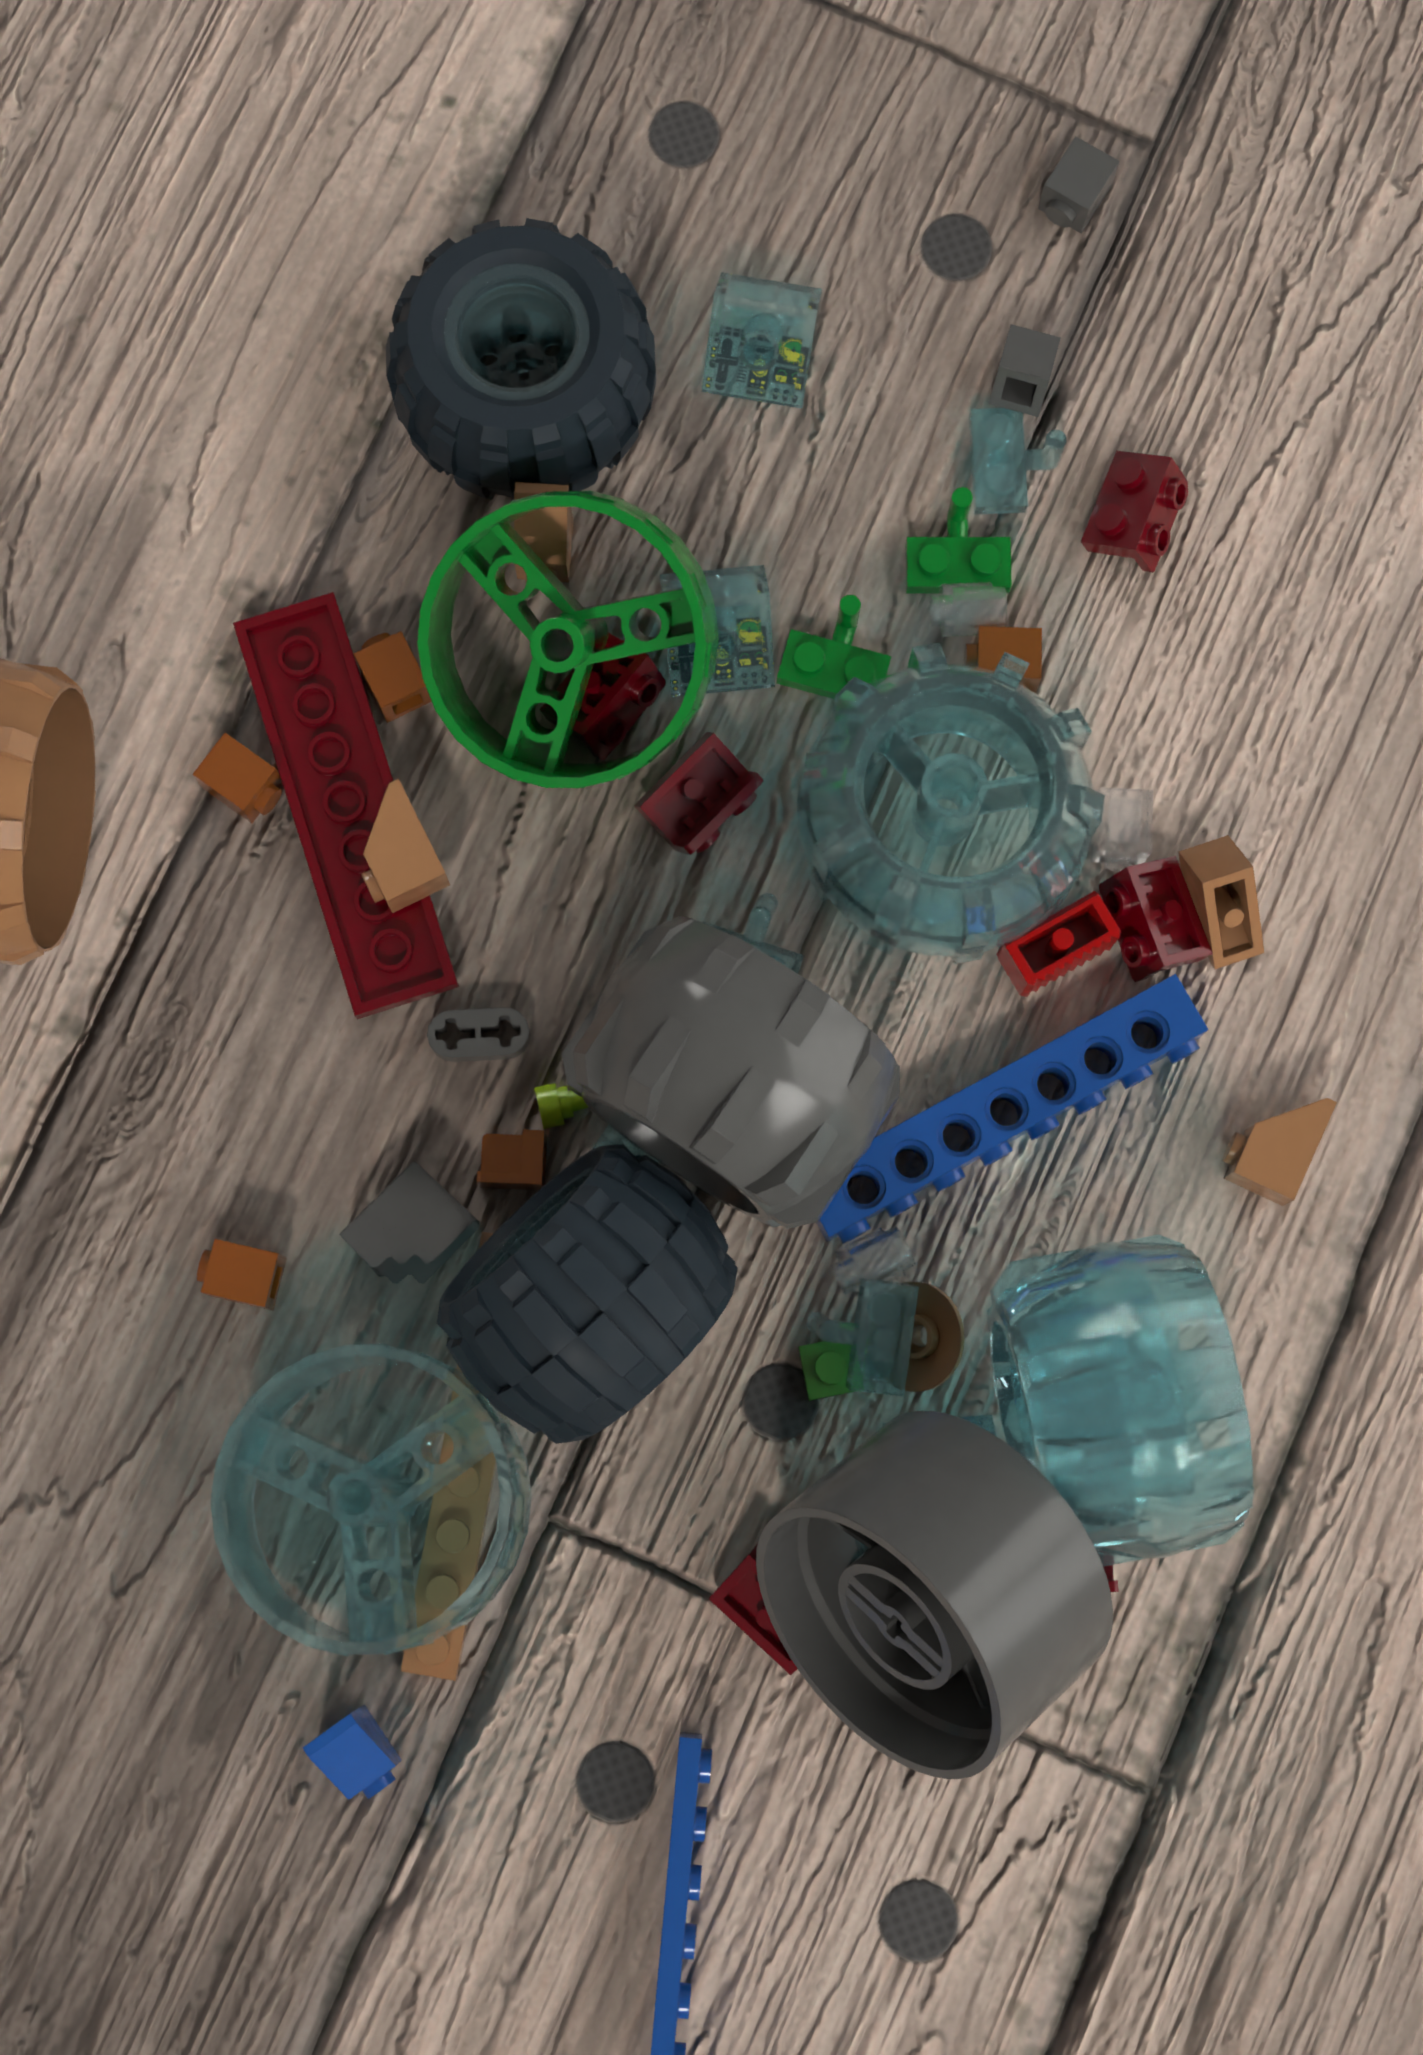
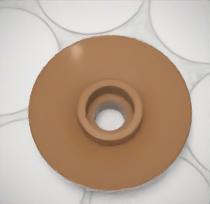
[866,1281,964,1392]

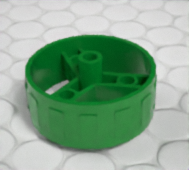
[417,491,719,788]

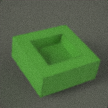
[798,1336,863,1401]

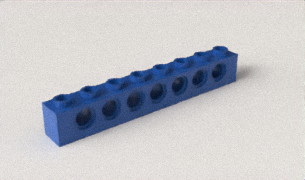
[816,974,1209,1244]

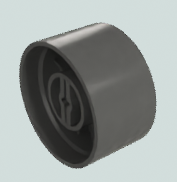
[756,1411,1113,1779]

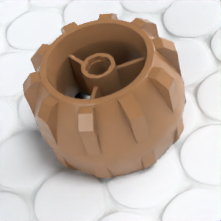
[0,658,96,966]

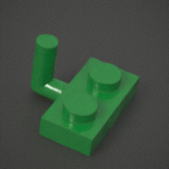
[905,487,1012,594]
[776,595,892,711]

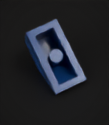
[303,1704,402,1800]

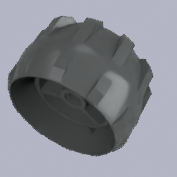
[562,916,900,1229]

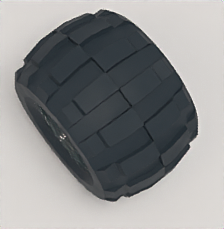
[386,218,656,500]
[437,1144,738,1444]

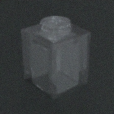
[1090,787,1153,871]

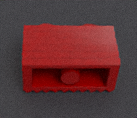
[996,891,1121,997]

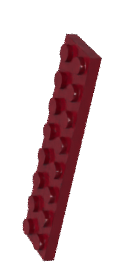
[233,592,459,1020]

